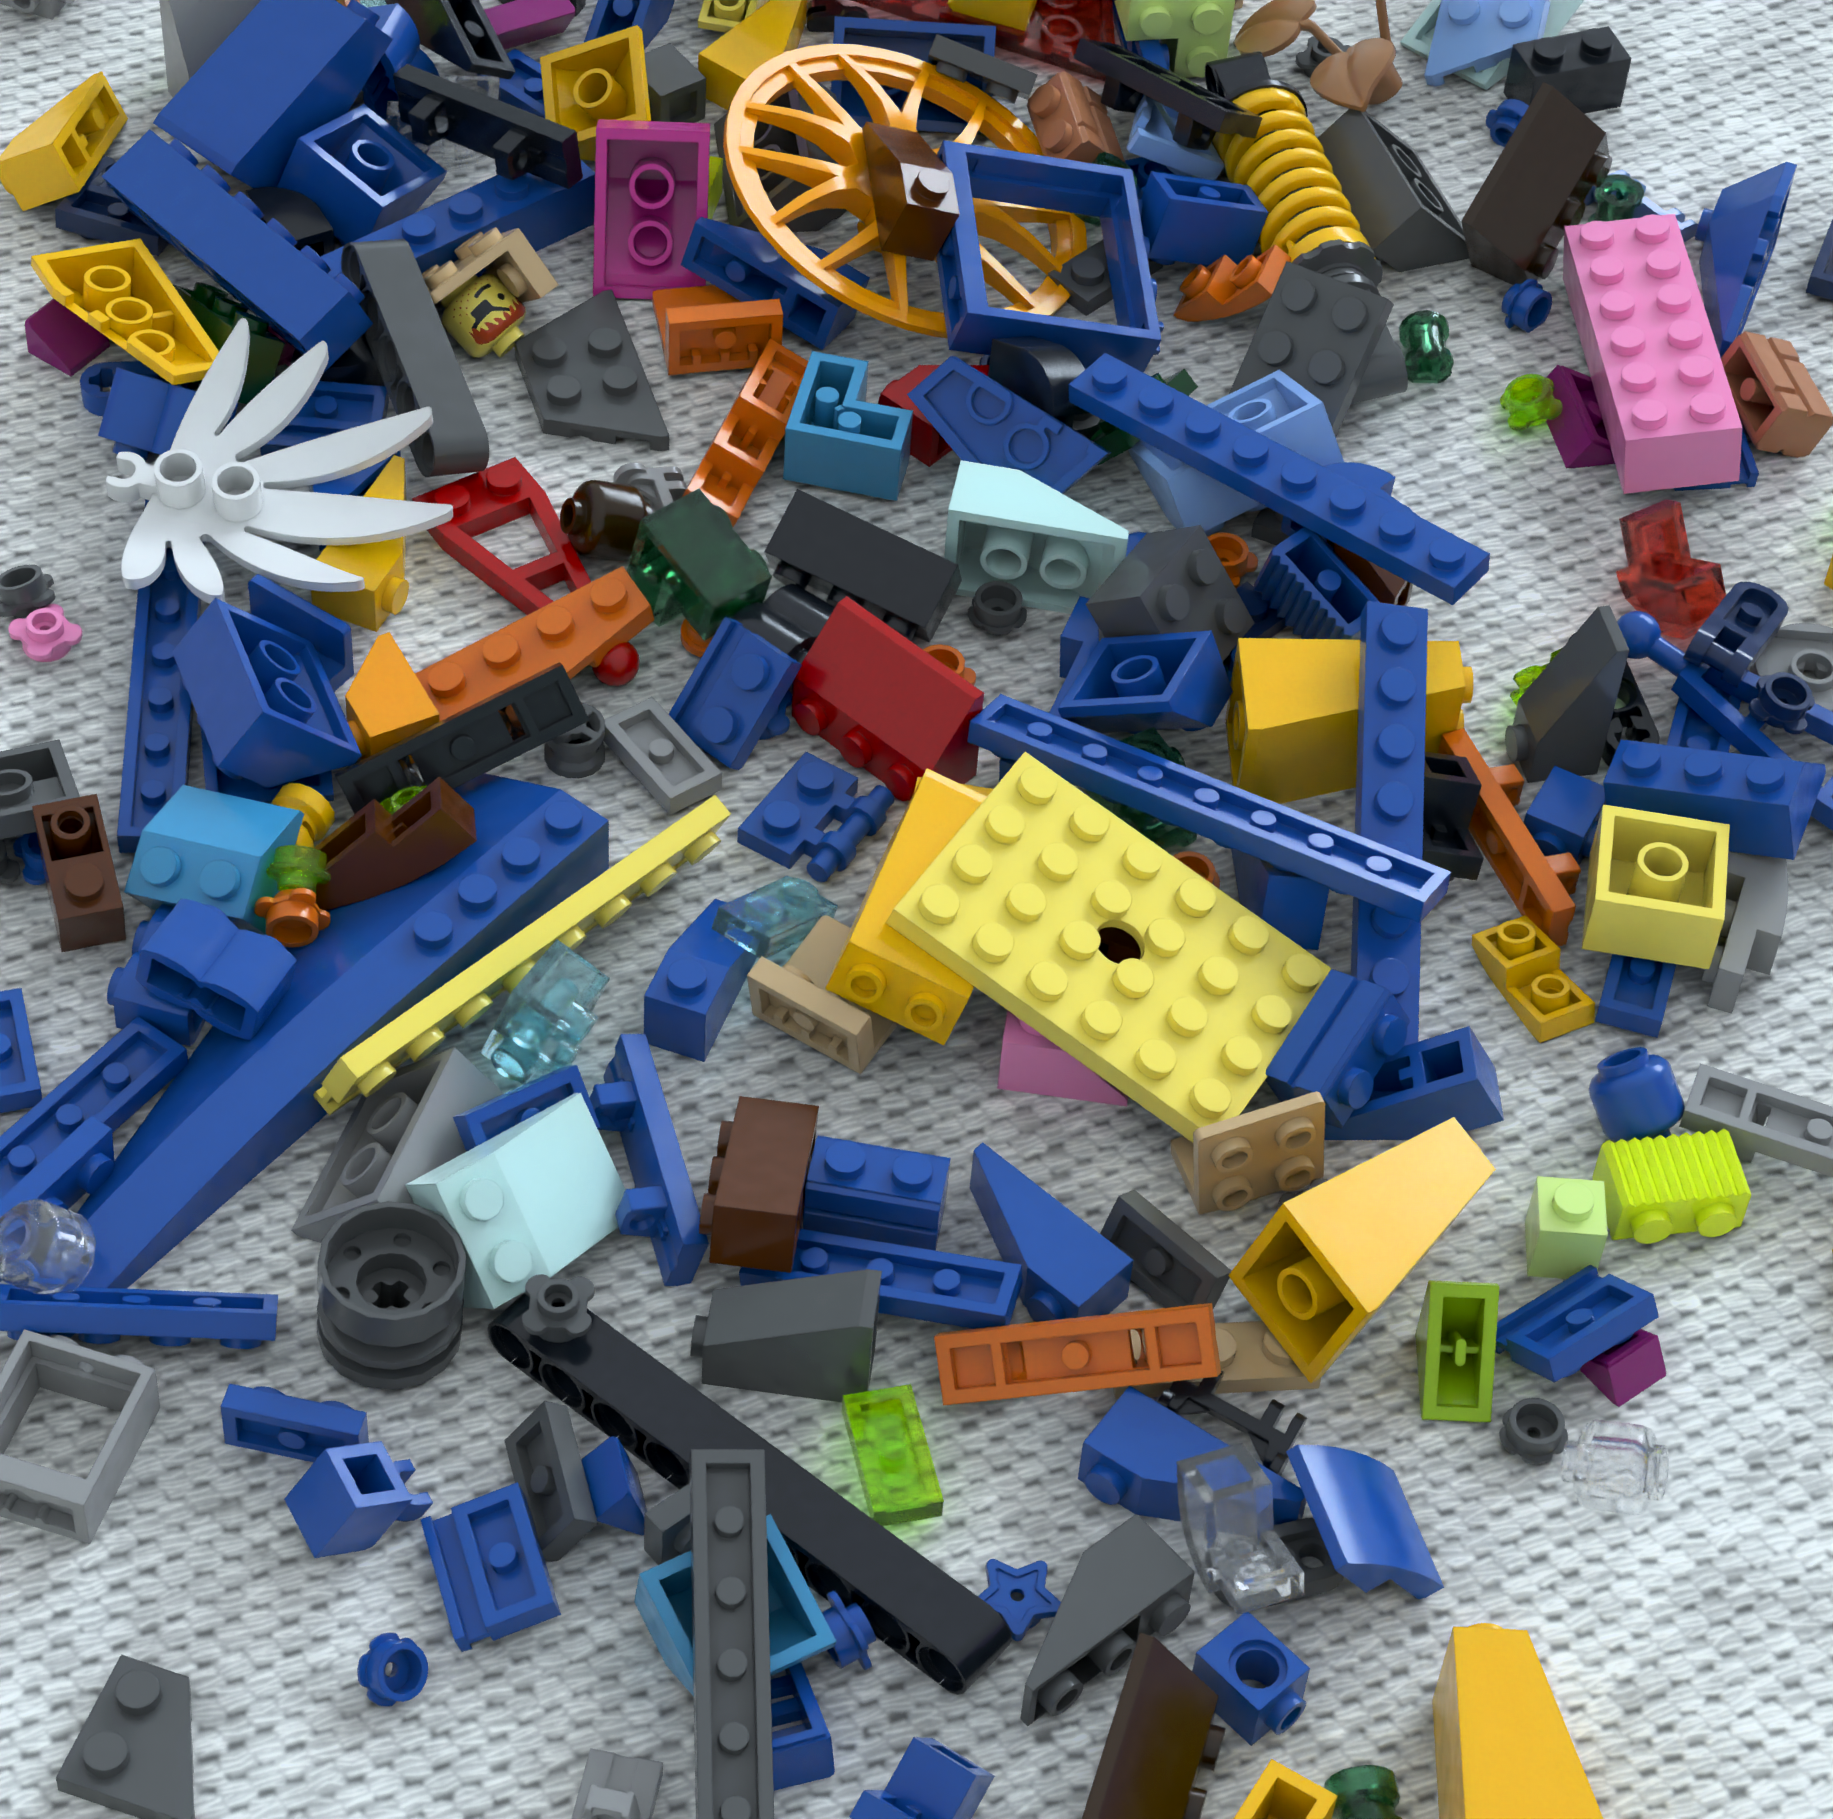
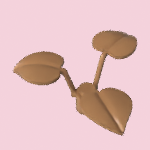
[1233,0,1403,112]

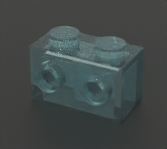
[480,939,610,1085]

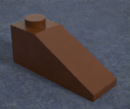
[862,121,960,261]

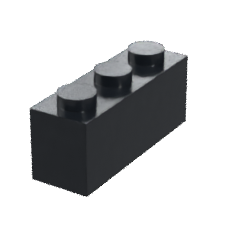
[764,489,962,642]

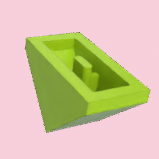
[1415,1280,1499,1422]

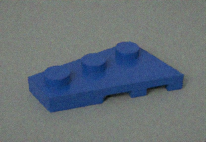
[907,356,1111,494]

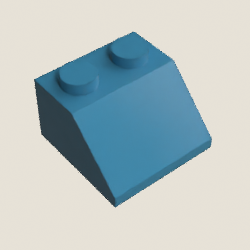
[124,785,304,935]
[634,1514,837,1697]

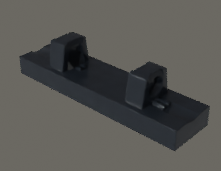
[1074,38,1262,150]
[393,64,583,189]
[334,662,590,815]

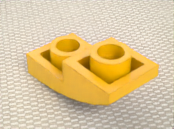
[1471,915,1595,1043]

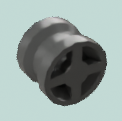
[544,702,605,778]

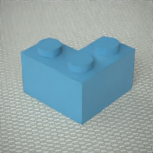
[783,351,913,501]

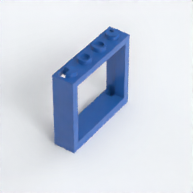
[936,140,1164,373]

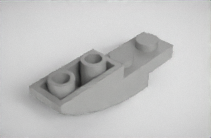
[1701,851,1788,1014]

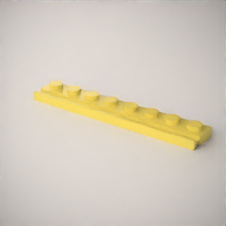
[313,795,731,1116]

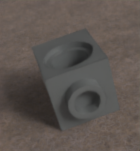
[644,43,706,123]

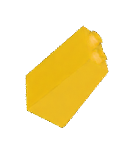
[1225,638,1473,804]
[825,768,986,1045]
[1228,1117,1496,1384]
[1432,1623,1604,1819]

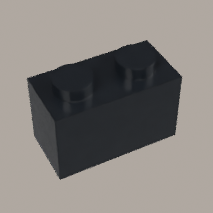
[1503,26,1632,114]

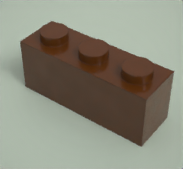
[699,1096,819,1273]

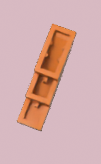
[678,339,808,535]

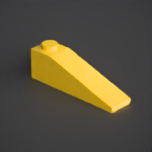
[31,238,219,385]

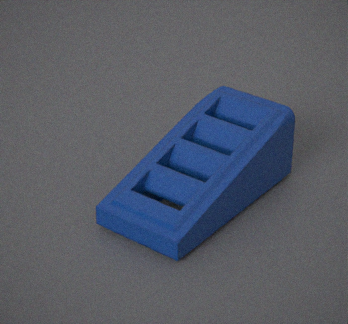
[771,1662,835,1791]

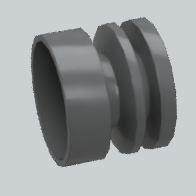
[317,1201,467,1390]

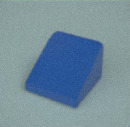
[581,1436,647,1536]

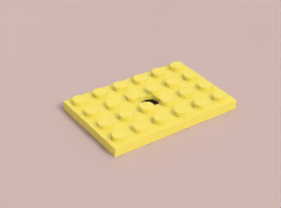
[886,752,1332,1143]

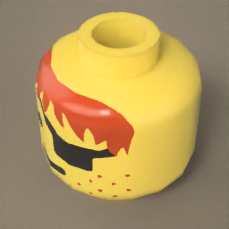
[441,274,526,358]

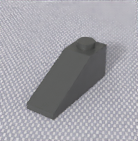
[1505,605,1629,783]

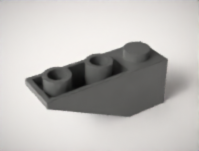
[1020,1514,1195,1726]

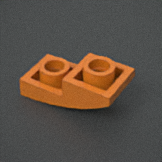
[1173,244,1291,322]

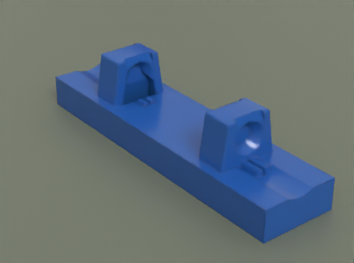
[590,1034,709,1286]

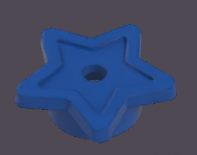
[978,1559,1061,1641]

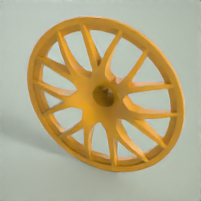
[723,44,1087,338]

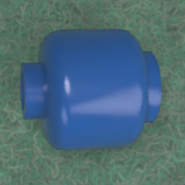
[1589,1047,1685,1142]

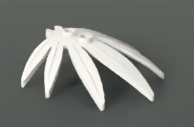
[105,318,453,604]

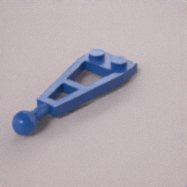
[1617,611,1833,831]

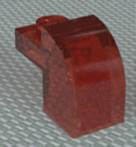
[1616,499,1726,640]

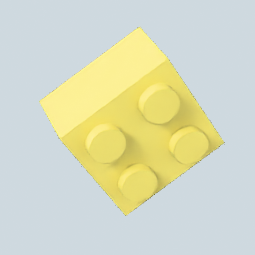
[1582,804,1730,969]

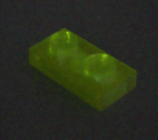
[842,1384,944,1526]

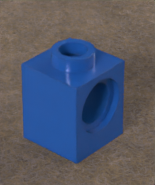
[1192,1611,1310,1746]

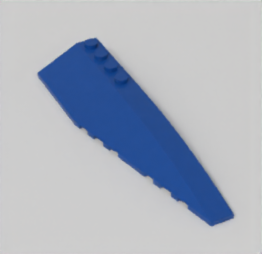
[24,773,609,1338]

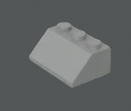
[291,1047,505,1243]

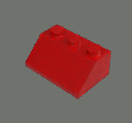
[792,596,984,802]

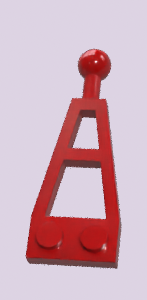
[412,457,640,686]

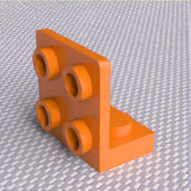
[652,285,783,375]

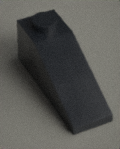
[385,0,516,79]

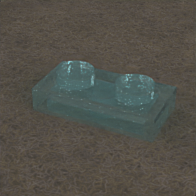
[711,875,838,958]

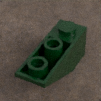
[173,282,285,404]

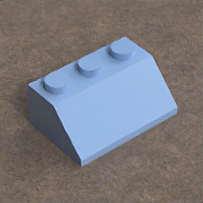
[1129,369,1344,536]

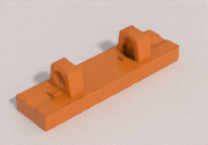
[1438,728,1581,947]
[934,1303,1221,1405]

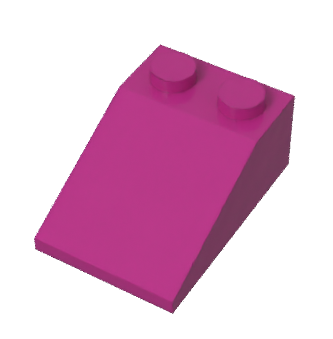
[593,119,710,299]

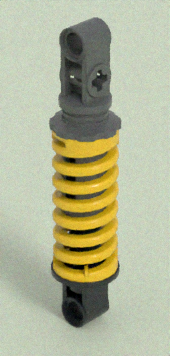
[1205,51,1408,404]

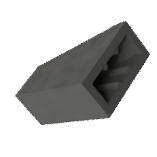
[690,1269,882,1406]

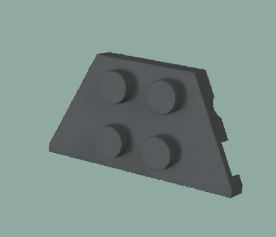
[515,289,669,451]

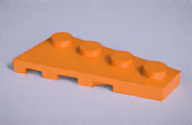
[415,566,655,721]

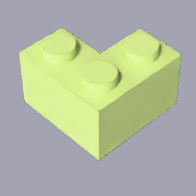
[1114,0,1235,78]

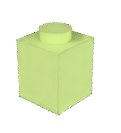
[1525,1176,1608,1279]

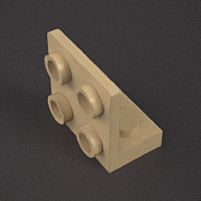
[422,227,559,304]
[747,915,898,1074]
[1171,1091,1325,1215]

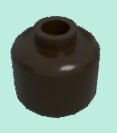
[560,480,654,561]

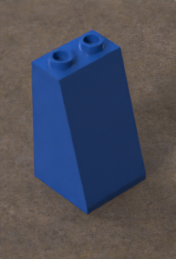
[153,0,393,188]

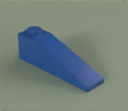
[1695,162,1797,358]

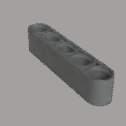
[341,239,489,477]

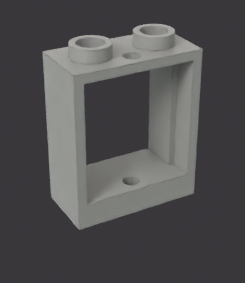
[0,1329,160,1544]

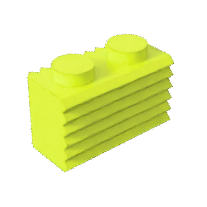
[1592,1129,1751,1244]

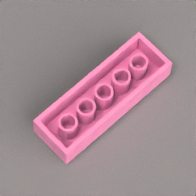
[1563,214,1743,494]

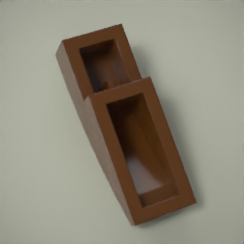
[282,777,477,910]

